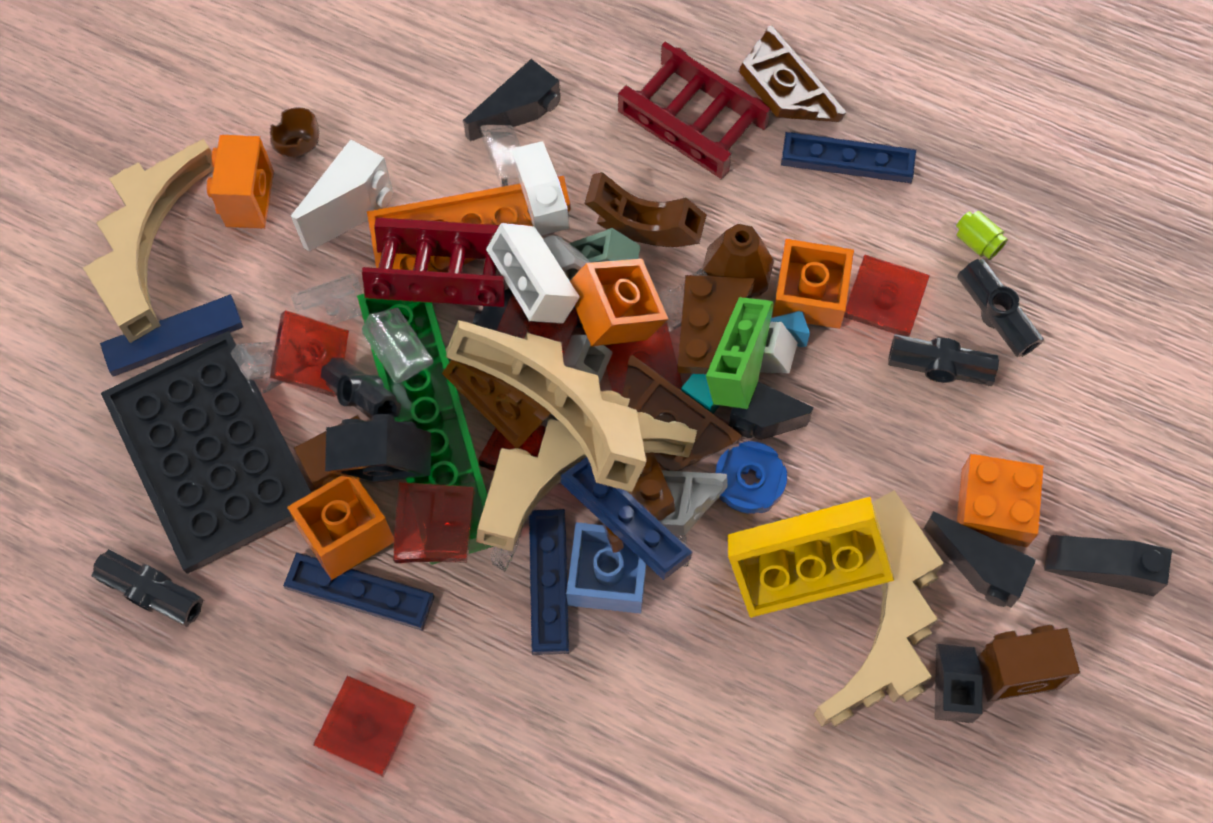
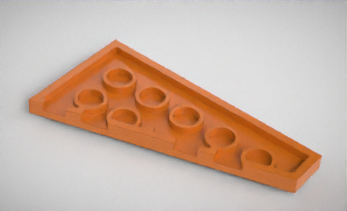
[367,176,571,273]

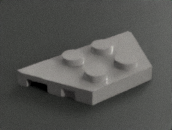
[659,471,728,535]

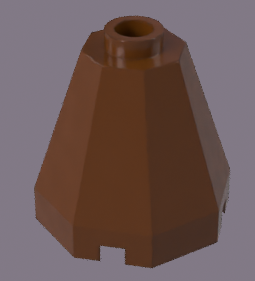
[701,224,774,299]

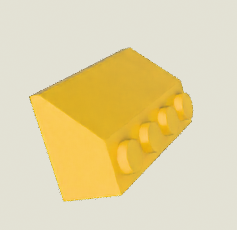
[728,496,894,618]

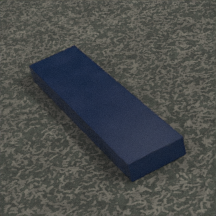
[781,132,916,183]
[100,294,244,377]
[560,457,693,580]
[529,509,569,655]
[283,552,435,631]

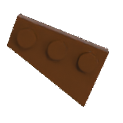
[678,275,755,374]
[442,360,551,448]

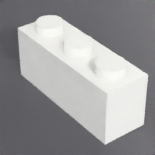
[486,223,580,323]

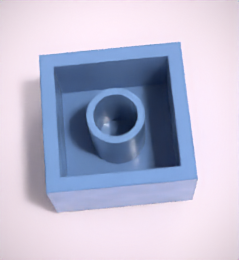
[567,522,647,614]

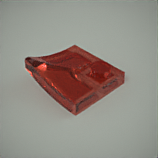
[393,482,475,564]

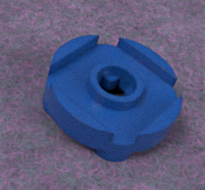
[715,441,787,514]

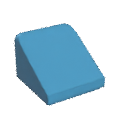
[770,311,810,347]

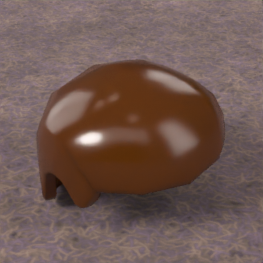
[270,107,320,158]

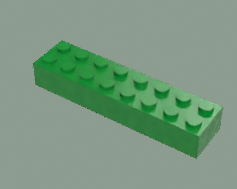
[357,294,494,565]

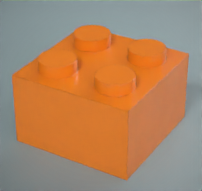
[207,135,274,229]
[772,239,854,329]
[570,259,668,347]
[956,454,1044,547]
[287,476,395,580]

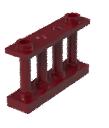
[618,41,770,180]
[362,217,505,307]

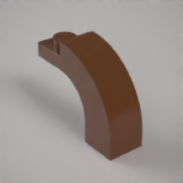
[584,172,707,247]

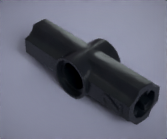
[957,259,1044,358]
[888,334,999,387]
[320,357,401,420]
[91,549,204,627]

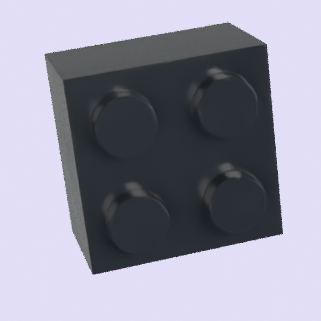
[325,414,431,483]

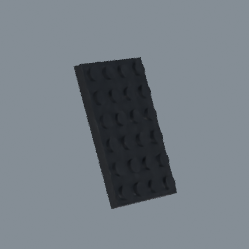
[101,331,312,574]

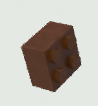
[978,625,1080,702]

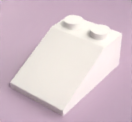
[291,139,393,252]

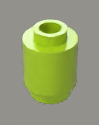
[956,210,1008,260]

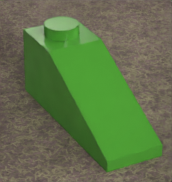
[706,297,774,409]

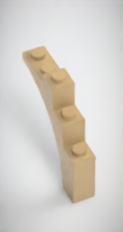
[83,139,214,343]
[447,320,646,492]
[477,390,697,551]
[814,490,944,727]

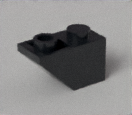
[935,644,983,723]

